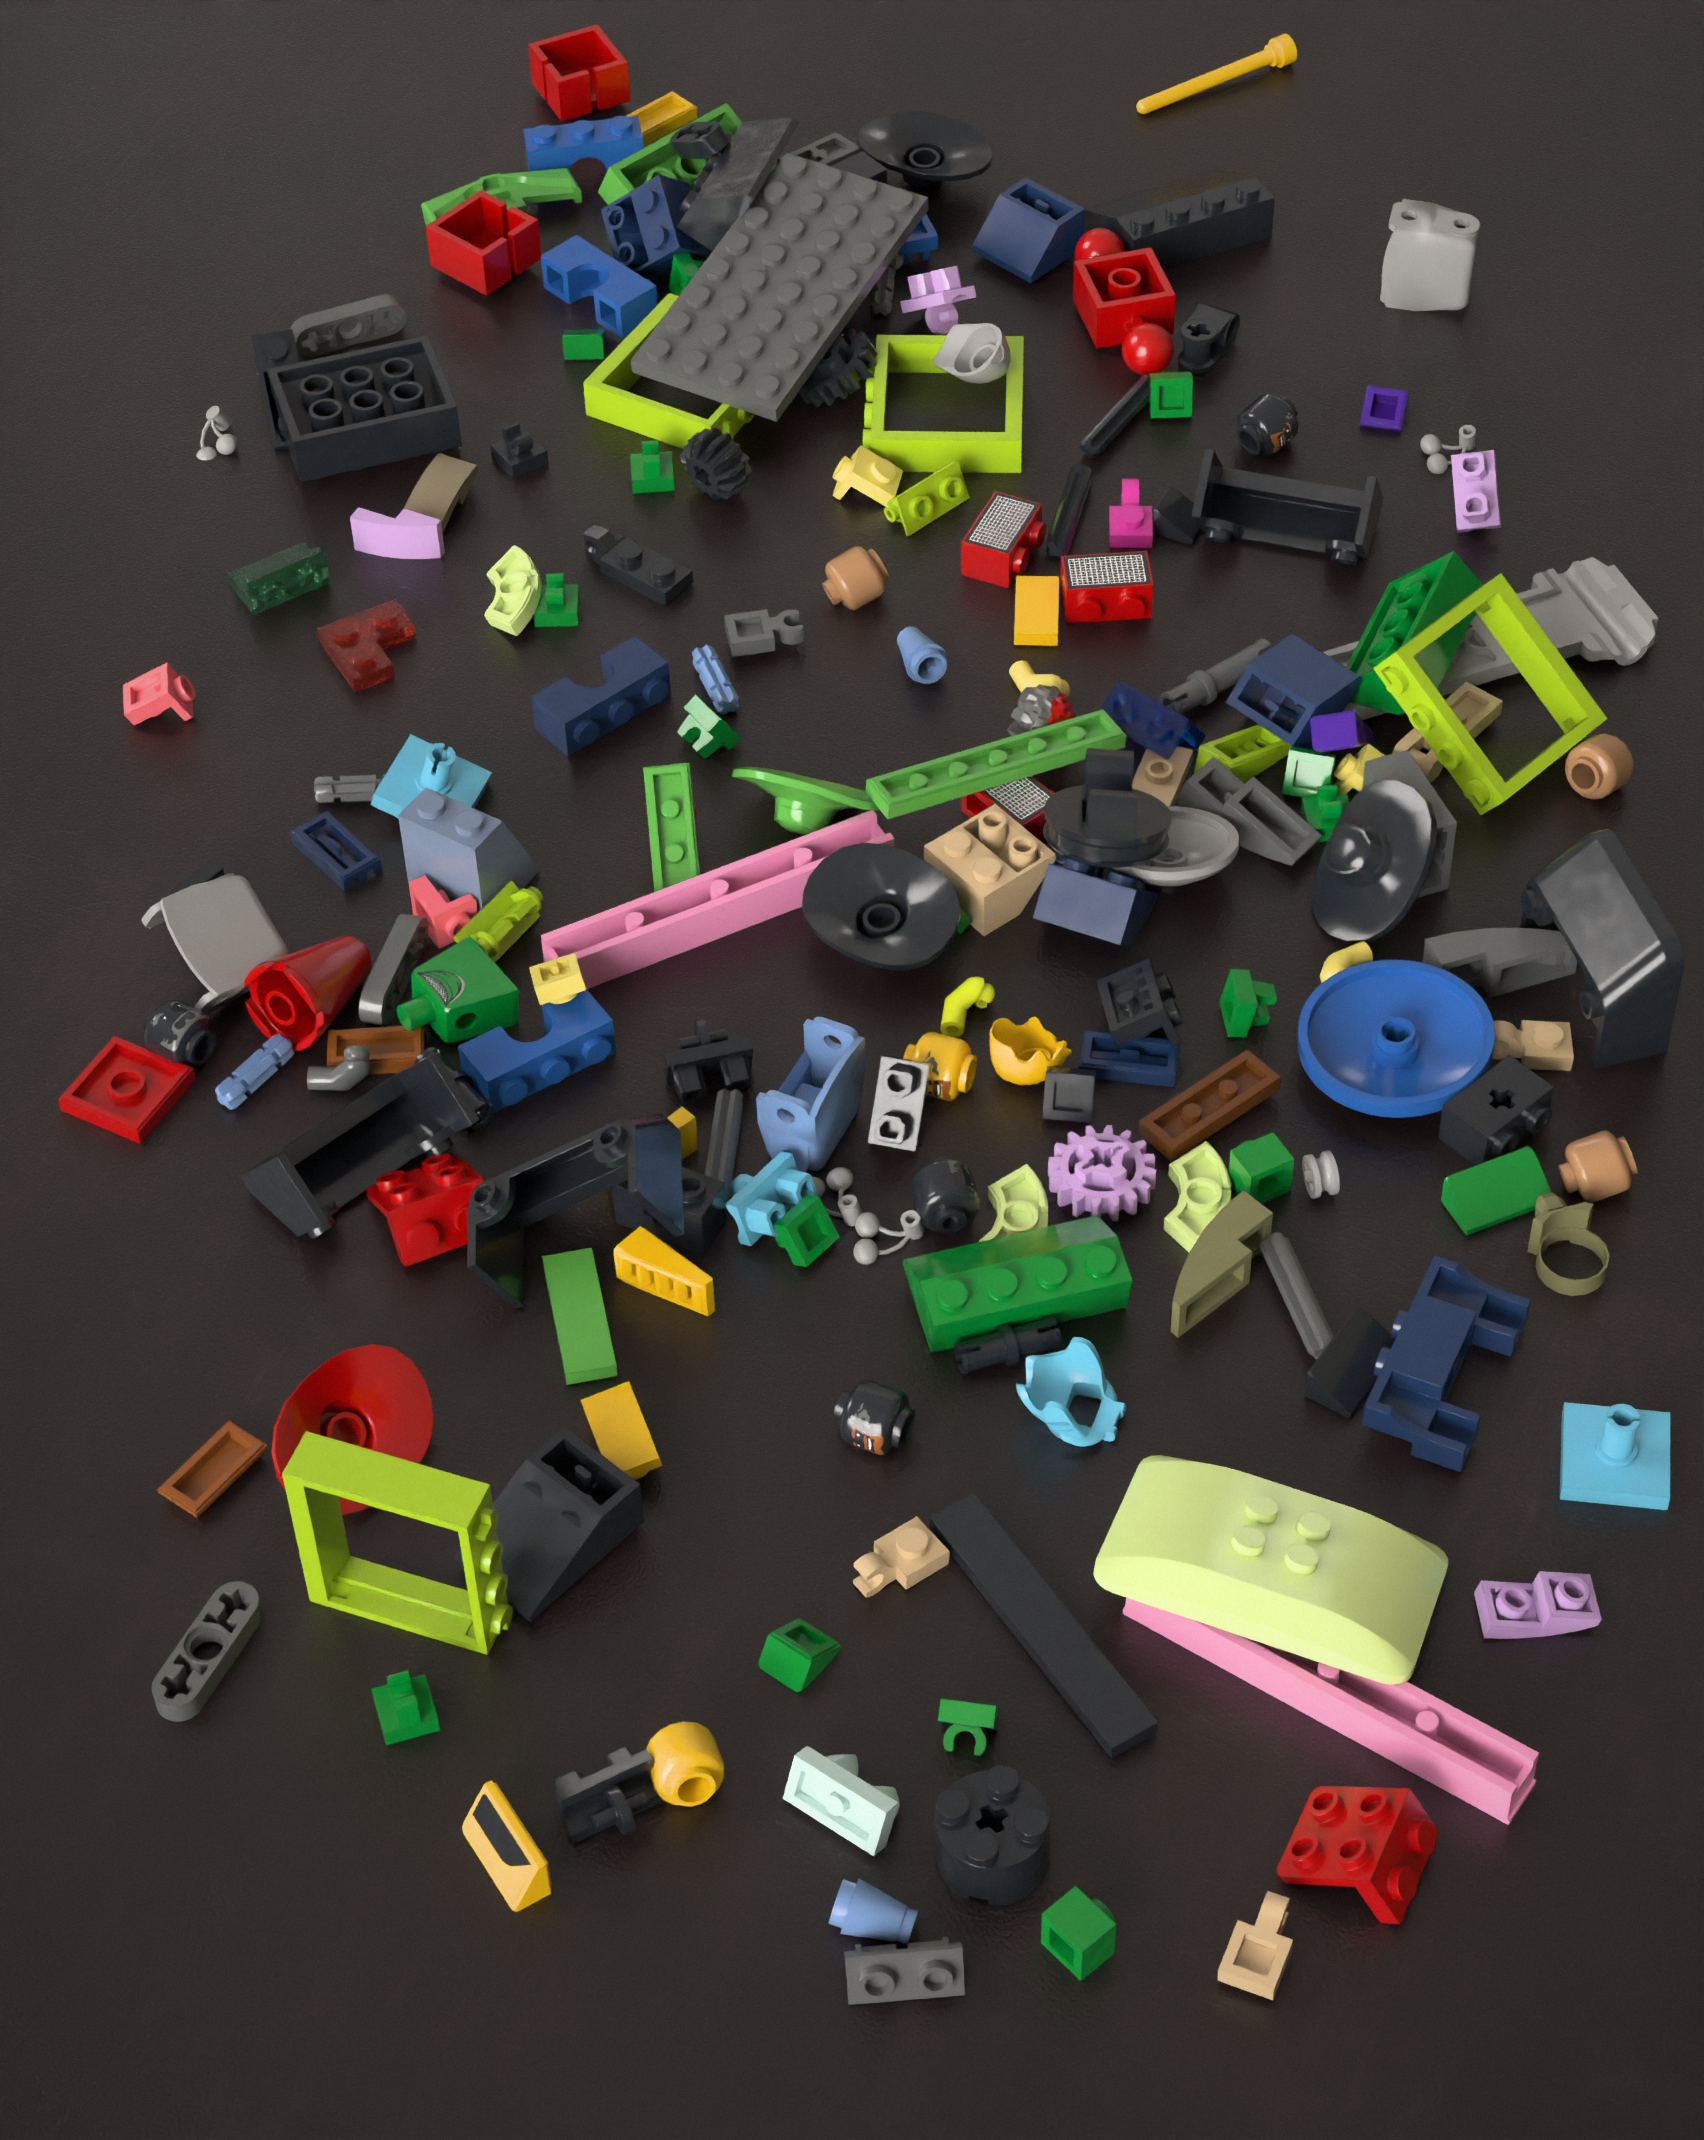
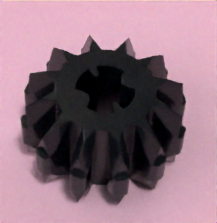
[679,427,752,501]

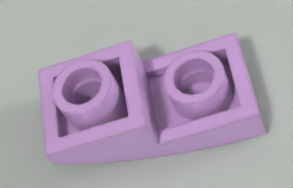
[350,507,445,559]
[1474,1571,1602,1639]

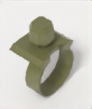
[1527,1192,1610,1296]

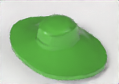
[732,767,880,835]

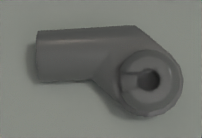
[307,1045,372,1091]

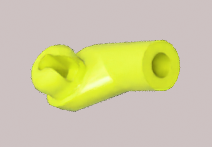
[940,977,995,1038]

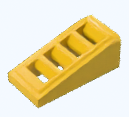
[613,1226,716,1317]

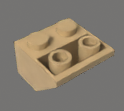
[924,804,1056,936]

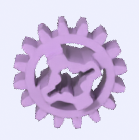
[1048,1125,1156,1222]

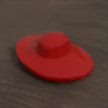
[271,1344,433,1516]

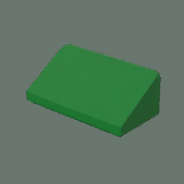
[1441,1146,1551,1236]

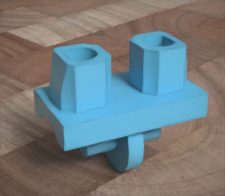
[726,1151,817,1246]

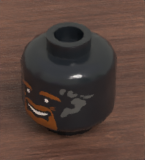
[1236,393,1299,456]
[834,1379,916,1456]

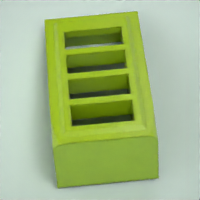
[1194,724,1291,783]

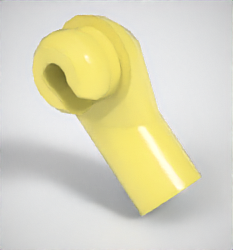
[1009,660,1070,698]
[1320,941,1373,983]

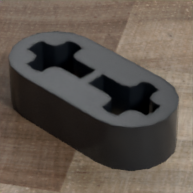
[670,121,729,159]

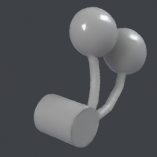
[196,406,238,461]
[1420,425,1476,474]
[812,1167,862,1226]
[853,1210,924,1265]

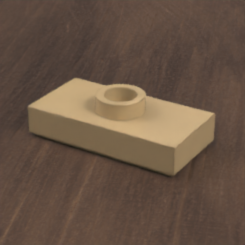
[1132,740,1193,806]

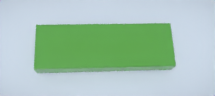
[643,763,700,892]
[542,1248,618,1385]

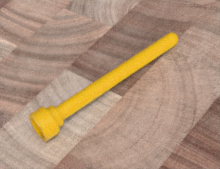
[1136,34,1297,114]

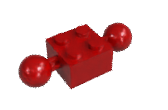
[1073,228,1176,376]

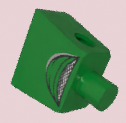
[397,936,519,1044]

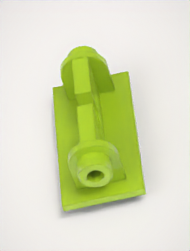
[884,460,970,536]
[453,880,543,963]

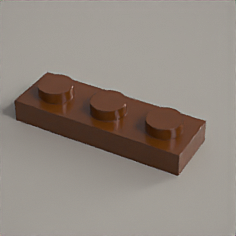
[1138,1049,1281,1162]

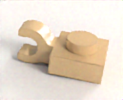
[1492,1020,1574,1071]
[853,1516,950,1598]
[1217,1891,1293,2000]

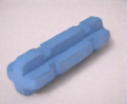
[692,645,739,715]
[215,1034,294,1110]

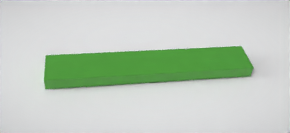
[865,709,1127,819]

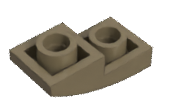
[404,453,478,532]

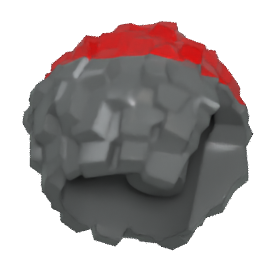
[1007,684,1076,736]

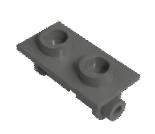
[844,1937,965,2005]

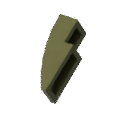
[1171,1190,1273,1338]

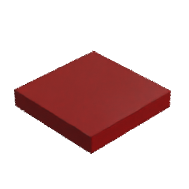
[58,1036,196,1144]

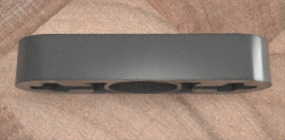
[290,294,407,357]
[359,913,428,1026]
[152,1581,262,1722]

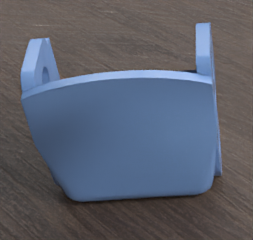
[756,1017,866,1172]

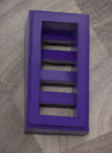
[1310,710,1376,753]

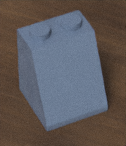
[398,787,539,912]

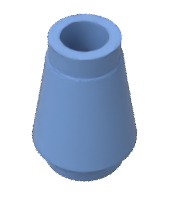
[897,627,947,684]
[828,1878,918,1944]

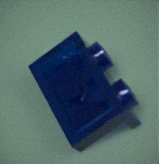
[1100,681,1206,759]

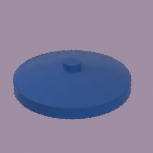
[1298,960,1495,1118]

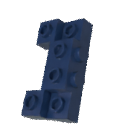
[1362,1255,1531,1472]

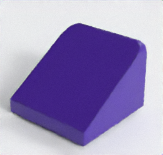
[1360,385,1409,432]

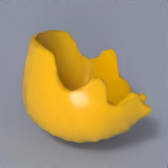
[990,1016,1072,1086]

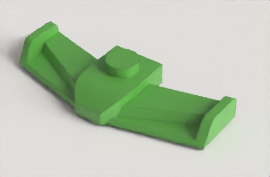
[421,168,582,226]

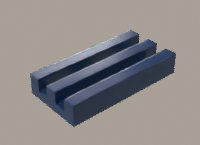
[290,811,382,892]
[1079,1030,1180,1087]

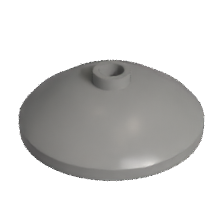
[1113,806,1239,886]

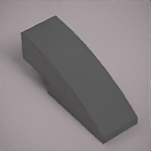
[1175,757,1322,866]
[1422,927,1577,998]

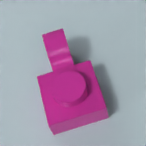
[1109,479,1153,548]

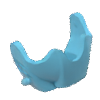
[1016,1337,1127,1447]

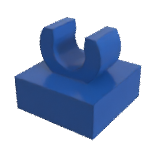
[898,214,938,264]

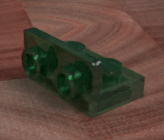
[228,542,330,614]

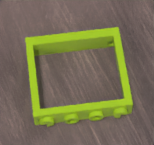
[583,293,755,449]
[863,335,1024,473]
[1373,573,1607,815]
[282,1431,513,1655]

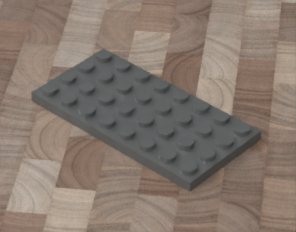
[631,153,929,422]

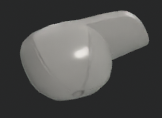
[933,323,1010,384]

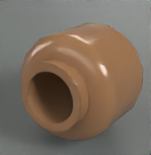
[822,546,889,611]
[1565,734,1634,800]
[1558,1130,1638,1203]

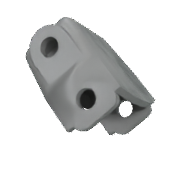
[1380,199,1480,311]
[141,873,288,1014]

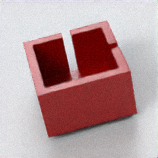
[528,24,630,121]
[426,190,541,296]

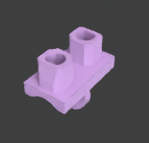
[900,266,976,335]
[1451,450,1501,533]

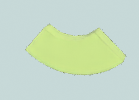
[484,545,542,636]
[1164,1141,1231,1252]
[979,1164,1048,1242]

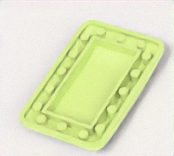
[1093,1455,1448,1685]

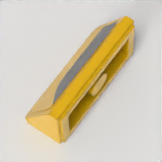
[462,1780,552,1912]

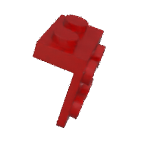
[366,1153,484,1267]
[1277,1786,1439,1924]

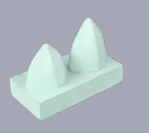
[783,1746,900,1856]

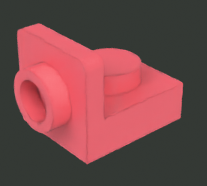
[123,663,195,726]
[409,875,478,949]

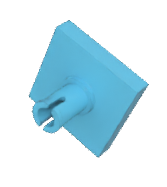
[371,734,492,818]
[1560,1402,1670,1510]

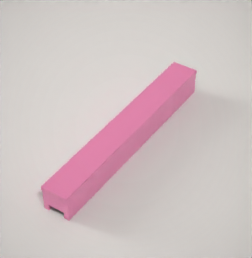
[541,810,895,989]
[1123,1598,1539,1825]

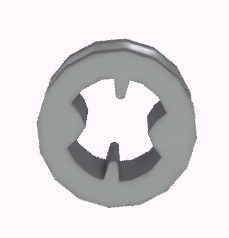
[1302,1151,1340,1199]

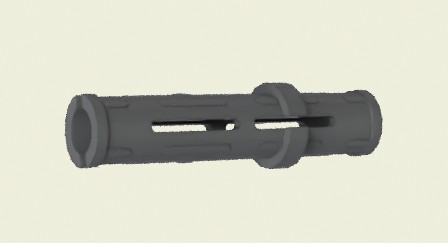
[1159,638,1271,720]

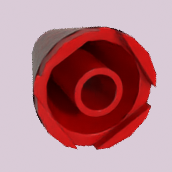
[244,936,372,1051]

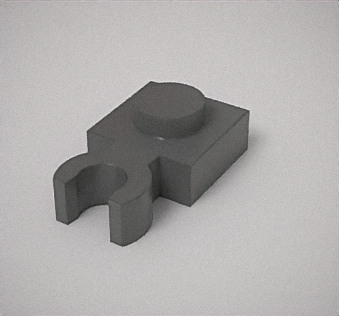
[724,609,804,657]

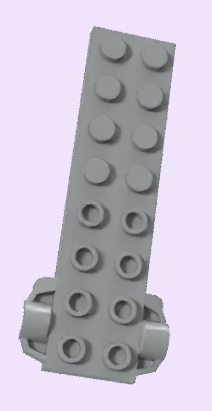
[1323,557,1658,720]

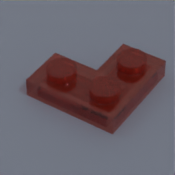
[317,599,416,692]

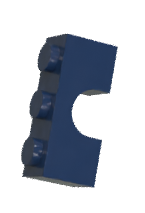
[531,636,671,756]

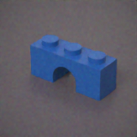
[523,116,644,173]
[541,235,658,339]
[458,989,616,1113]

